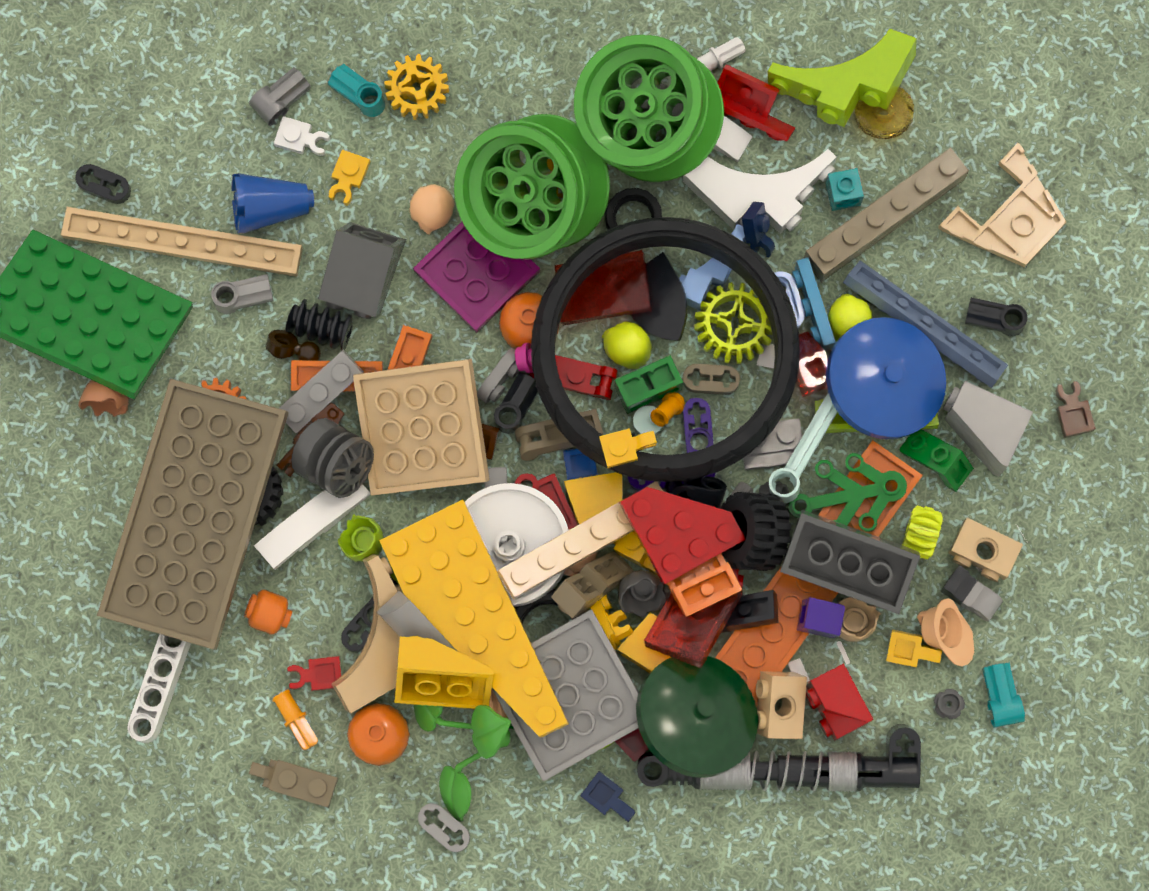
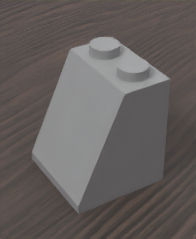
[943,381,1033,477]

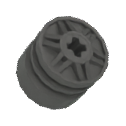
[292,418,374,498]

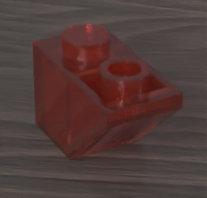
[796,331,828,397]

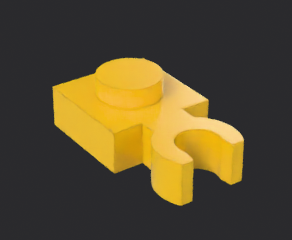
[329,149,371,206]

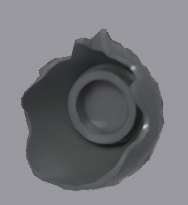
[618,570,667,618]

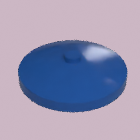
[826,317,946,439]

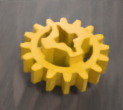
[384,54,449,120]

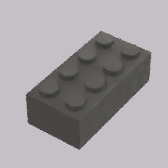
[780,510,920,614]

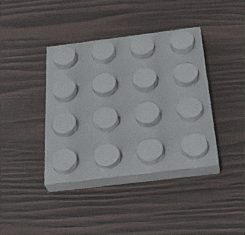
[492,609,639,781]

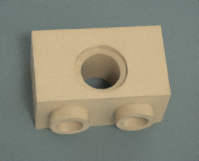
[948,518,1023,582]
[756,671,807,739]

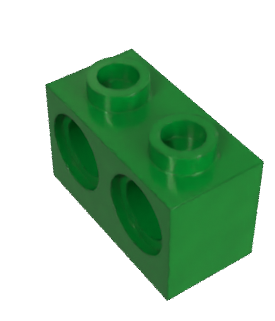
[615,355,683,414]

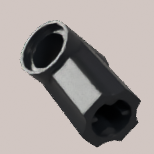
[965,297,1028,336]
[494,372,539,434]

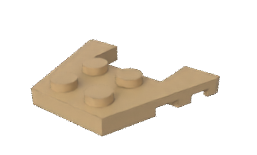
[938,143,1066,268]

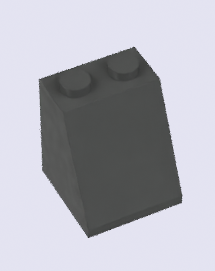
[318,222,406,319]

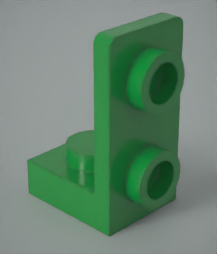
[899,429,974,492]

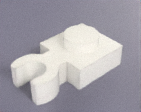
[274,116,330,156]

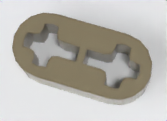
[682,364,740,395]

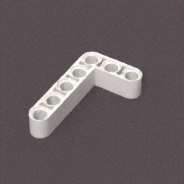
[128,634,191,743]

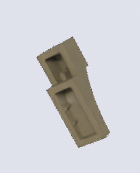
[551,551,634,619]

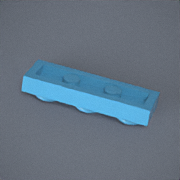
[792,257,836,351]

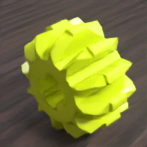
[902,505,943,560]

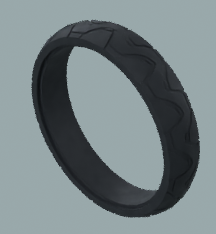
[531,217,800,482]

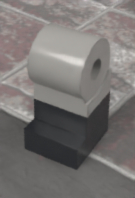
[941,565,1003,622]

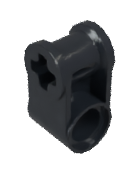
[665,476,727,508]

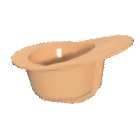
[917,598,974,667]

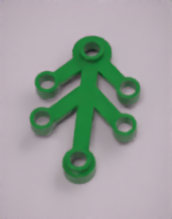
[789,453,907,532]

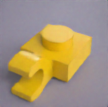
[599,428,657,468]
[886,629,942,668]

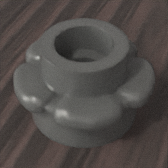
[934,689,965,719]

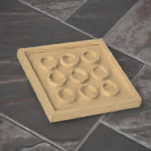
[353,359,490,496]

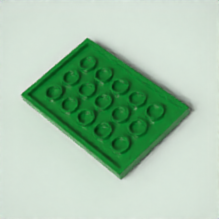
[0,229,193,400]

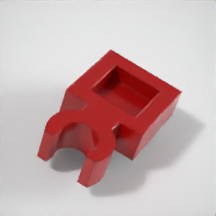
[287,656,341,691]

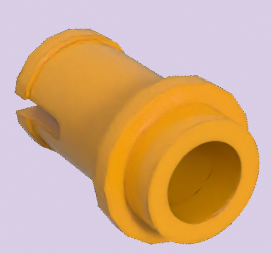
[650,392,685,427]

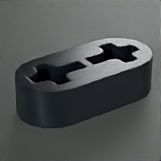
[75,164,131,204]

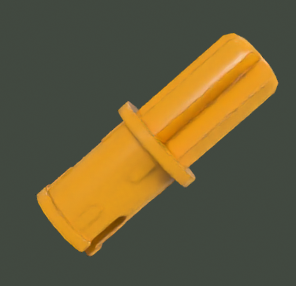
[272,689,318,750]

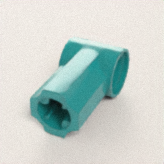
[327,64,385,117]
[982,662,1025,728]

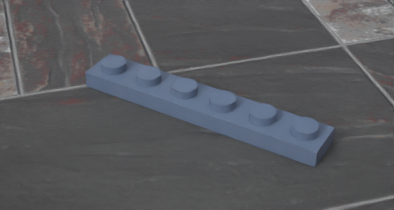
[843,260,1008,388]

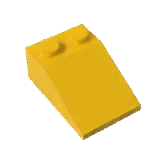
[394,636,494,709]

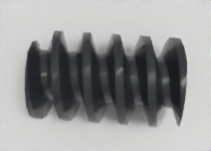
[285,299,353,351]

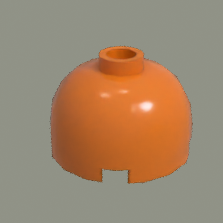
[499,292,559,350]
[347,703,410,766]

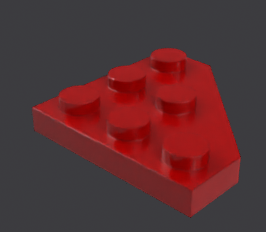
[619,487,746,584]

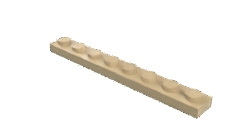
[61,207,303,277]

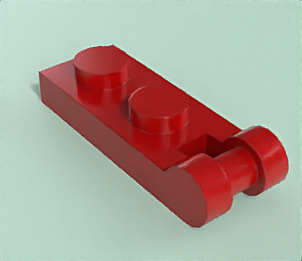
[529,355,618,400]

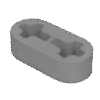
[418,803,470,852]

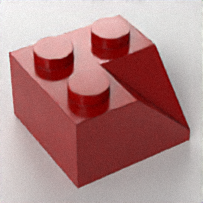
[806,663,874,741]

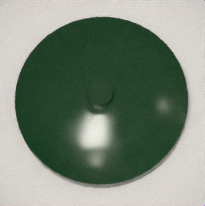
[636,653,758,778]

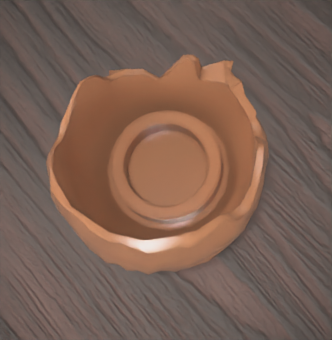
[78,380,129,417]

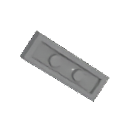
[279,349,364,433]

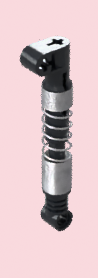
[637,724,921,792]

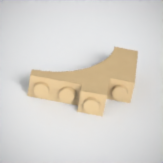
[331,554,403,713]

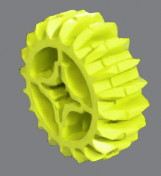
[694,282,773,364]

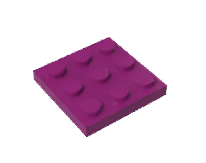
[413,222,541,333]

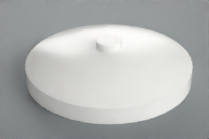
[465,483,569,607]

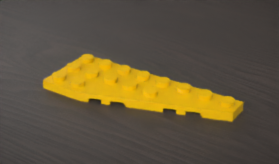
[379,499,569,738]

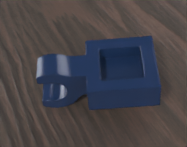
[742,202,775,257]
[580,771,636,822]

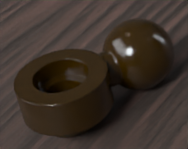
[266,330,321,361]

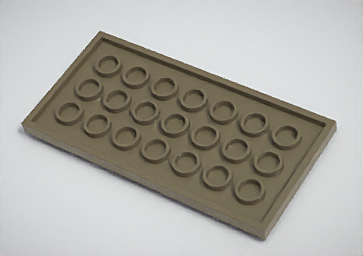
[97,379,289,650]

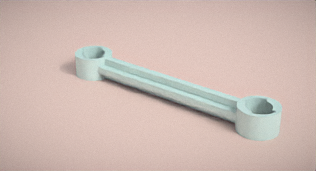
[769,393,837,503]

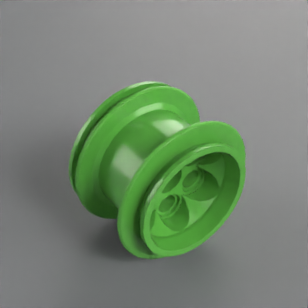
[574,35,724,182]
[454,114,610,259]

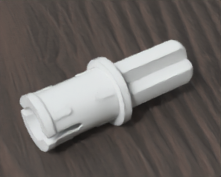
[697,37,745,71]

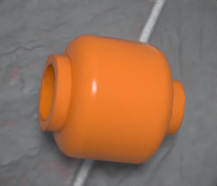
[244,590,292,634]

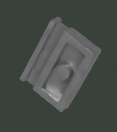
[739,418,802,471]

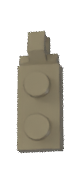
[249,759,338,808]

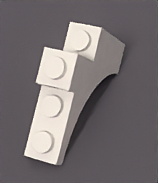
[683,149,836,234]

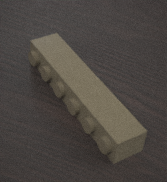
[804,147,969,283]

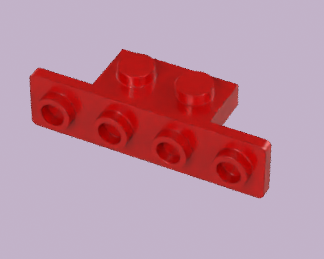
[717,64,795,142]

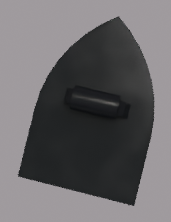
[615,252,687,341]

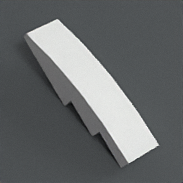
[254,484,371,570]

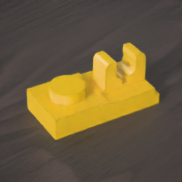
[590,594,633,650]

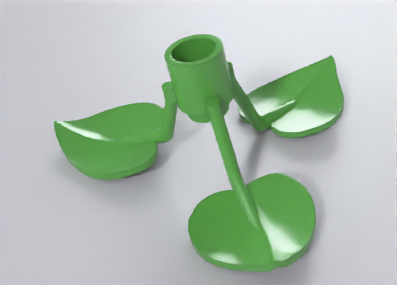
[413,704,511,822]

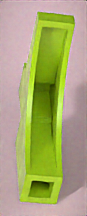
[767,28,917,127]

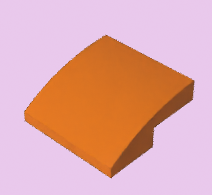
[666,553,742,617]

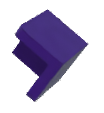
[797,597,845,638]

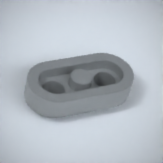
[477,348,519,404]

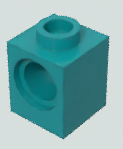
[825,168,864,211]

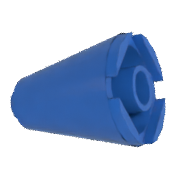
[231,173,314,234]

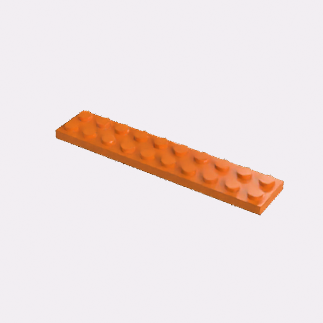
[715,440,923,707]

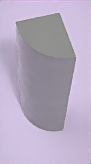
[377,591,457,651]

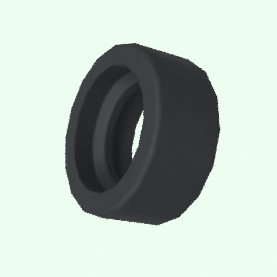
[605,188,662,230]

